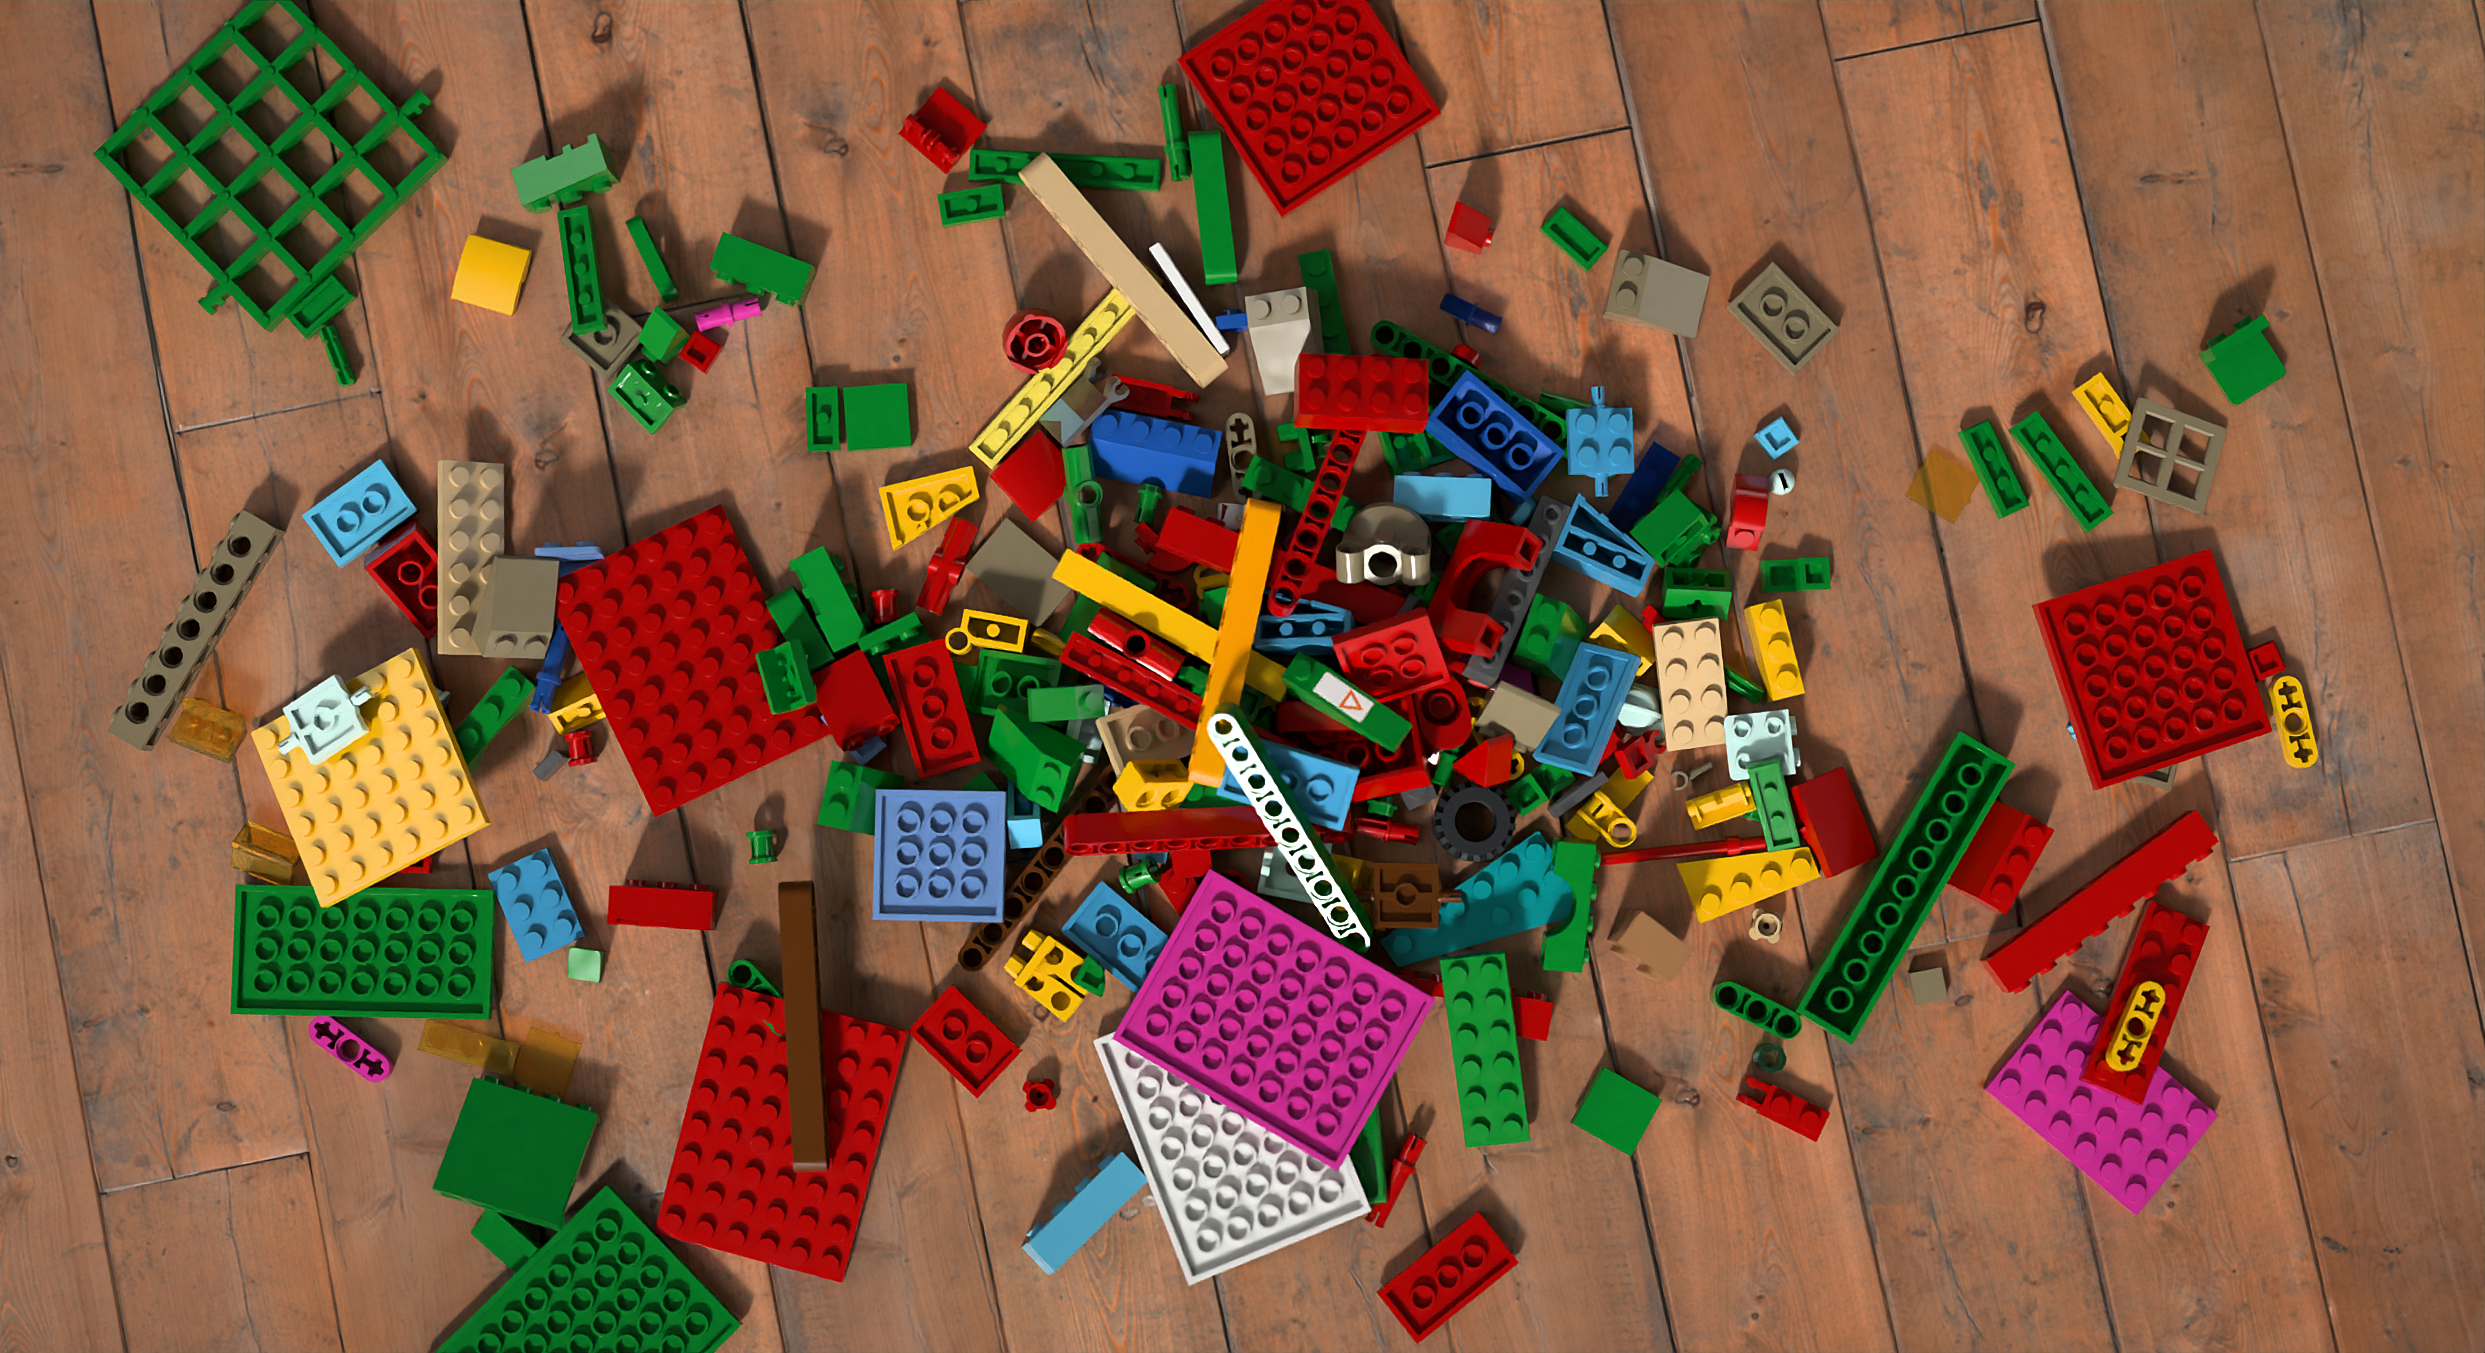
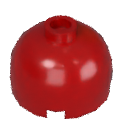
[1002,308,1068,374]

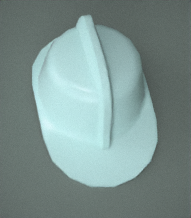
[1616,682,1664,740]

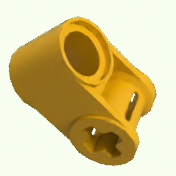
[1575,789,1637,848]

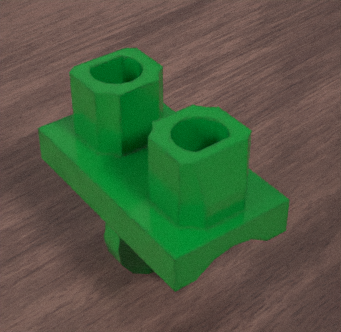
[1276,414,1331,476]

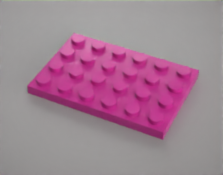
[1983,989,2219,1216]

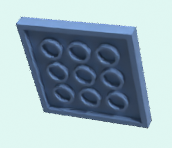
[873,789,1007,922]

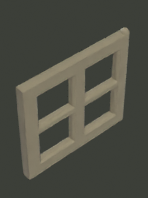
[2113,395,2227,514]

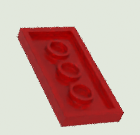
[883,637,982,780]
[1376,1210,1519,1344]

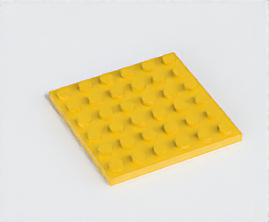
[251,647,491,908]

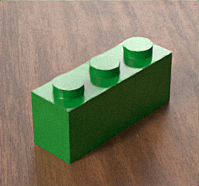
[709,232,817,308]

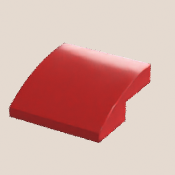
[990,430,1066,523]

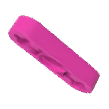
[308,1016,394,1082]

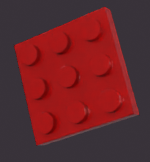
[1331,607,1452,703]

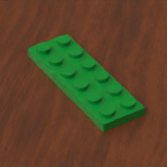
[1440,950,1531,1148]

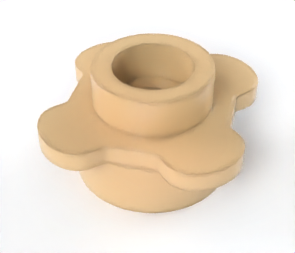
[1748,908,1784,944]

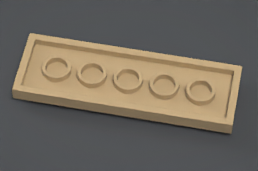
[438,460,504,655]

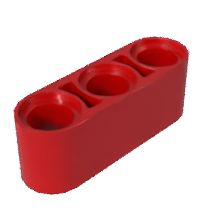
[1274,701,1366,743]

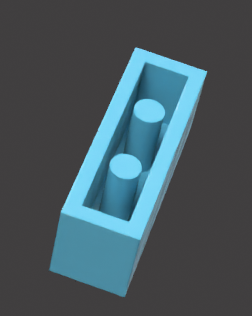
[1393,471,1493,524]

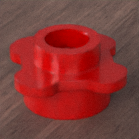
[1023,1078,1057,1113]

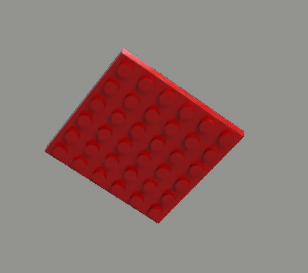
[1177,0,1442,219]
[2032,548,2273,790]

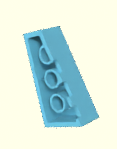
[1022,1152,1148,1275]

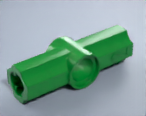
[1061,443,1104,544]

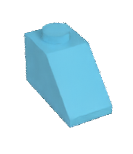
[1007,779,1043,849]

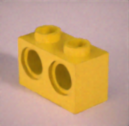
[1113,759,1195,811]

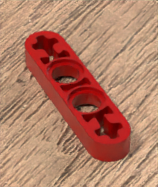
[1076,542,1192,611]

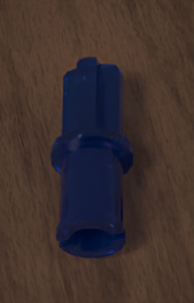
[1439,293,1503,336]

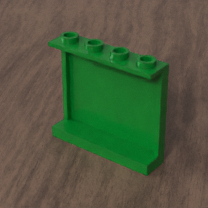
[432,1075,601,1232]

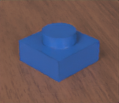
[1216,309,1249,334]

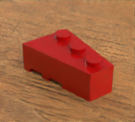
[606,879,718,931]

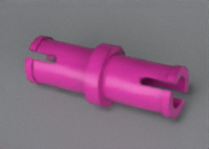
[694,295,762,332]

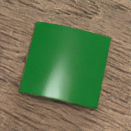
[1376,397,1457,479]
[1570,1065,1662,1156]

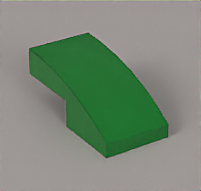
[1759,557,1831,594]
[1504,763,1578,818]

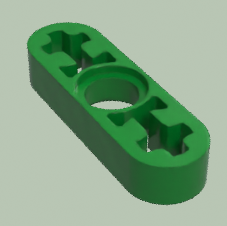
[625,214,681,304]

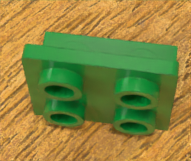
[857,612,932,699]

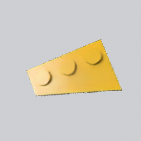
[879,466,980,551]

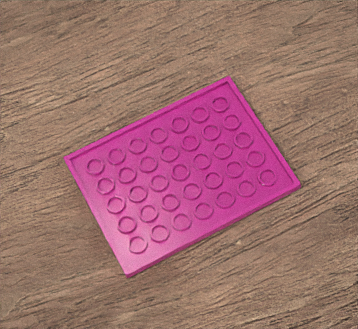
[1112,869,1436,1172]

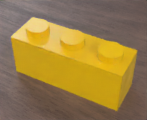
[1744,599,1805,703]

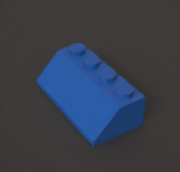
[1425,370,1565,506]
[1089,409,1222,499]

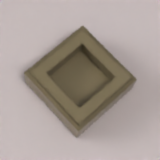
[1908,967,1948,1005]

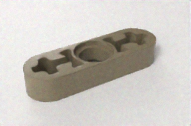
[1225,413,1263,505]

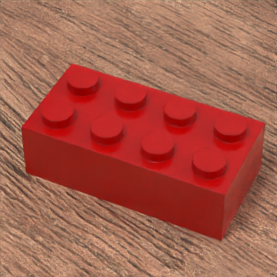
[1294,353,1428,434]

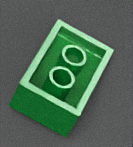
[968,649,1080,731]
[984,704,1087,813]

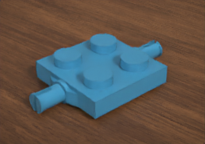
[1566,386,1635,497]

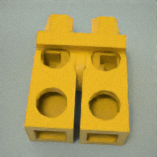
[1004,929,1089,1023]

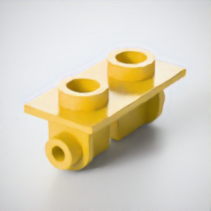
[1685,780,1757,831]

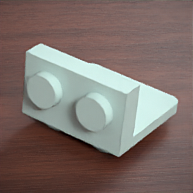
[1724,709,1801,780]

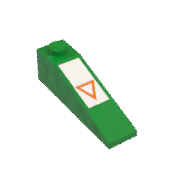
[1281,652,1412,752]

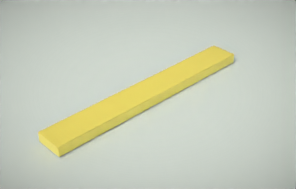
[968,260,1164,470]

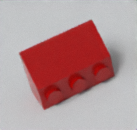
[1946,800,2055,915]

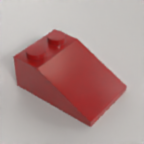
[364,519,438,639]

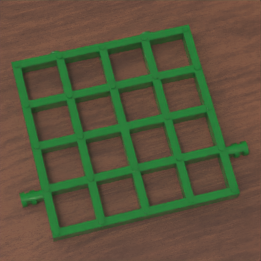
[93,0,449,333]

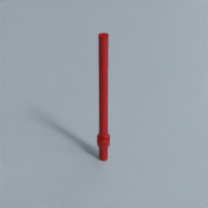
[1599,835,1766,866]

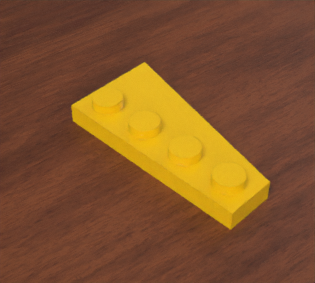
[1675,847,1820,924]

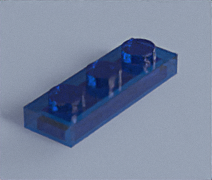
[1606,442,1681,538]

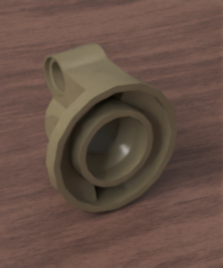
[1336,501,1432,587]

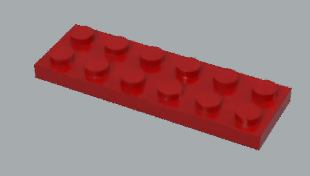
[2079,900,2210,1106]

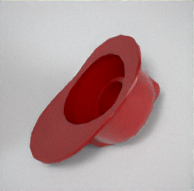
[1414,676,1472,750]

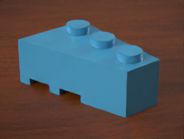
[1550,493,1655,598]
[1254,587,1356,657]

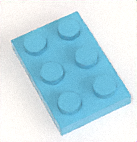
[302,459,420,568]

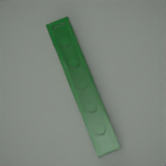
[968,148,1161,192]

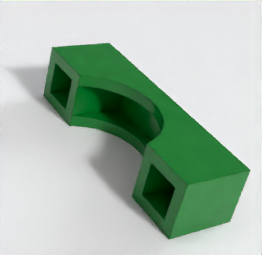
[454,666,538,773]
[1539,836,1601,973]

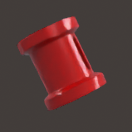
[870,589,901,625]
[563,730,598,767]

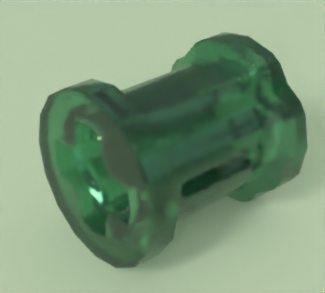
[1752,1042,1787,1073]

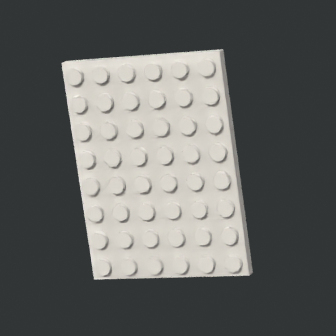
[1093,1032,1371,1285]

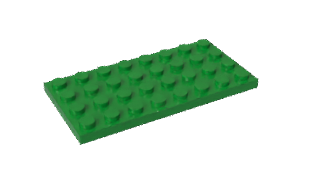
[230,884,496,1020]

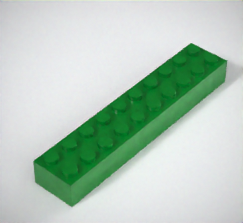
[1790,731,2016,1045]

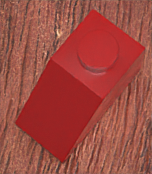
[1444,201,1494,255]

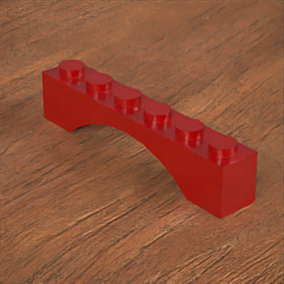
[1374,963,1554,1041]

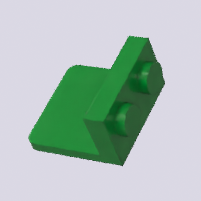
[2198,314,2286,406]

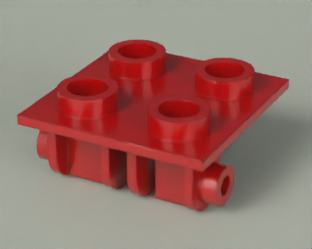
[898,86,988,175]

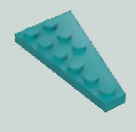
[1379,831,1594,967]

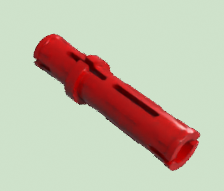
[1364,1132,1427,1229]

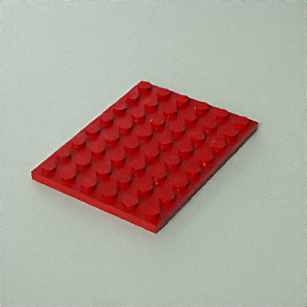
[555,504,832,818]
[654,981,909,1283]

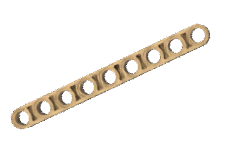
[1018,152,1228,388]

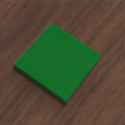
[843,382,912,452]

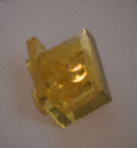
[168,696,248,764]

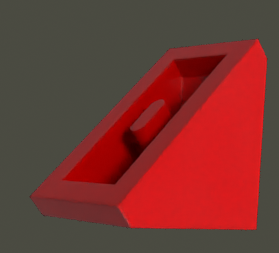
[1452,733,1513,788]

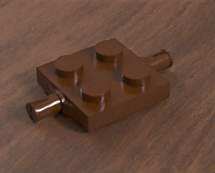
[1351,863,1462,929]

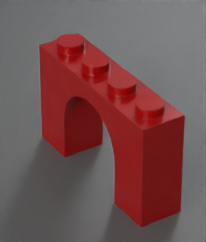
[1427,519,1544,658]

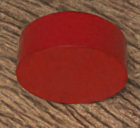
[1450,344,1483,370]

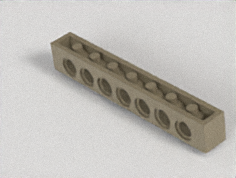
[107,509,286,751]

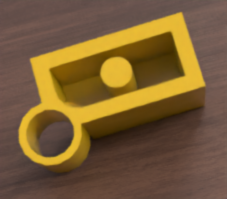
[945,609,1030,655]

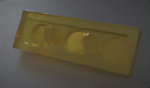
[417,1019,522,1076]

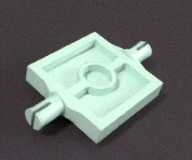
[276,675,374,765]

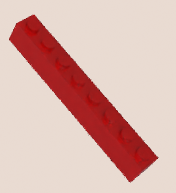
[1154,505,1407,627]
[1980,810,2219,994]

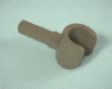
[1670,761,1713,790]

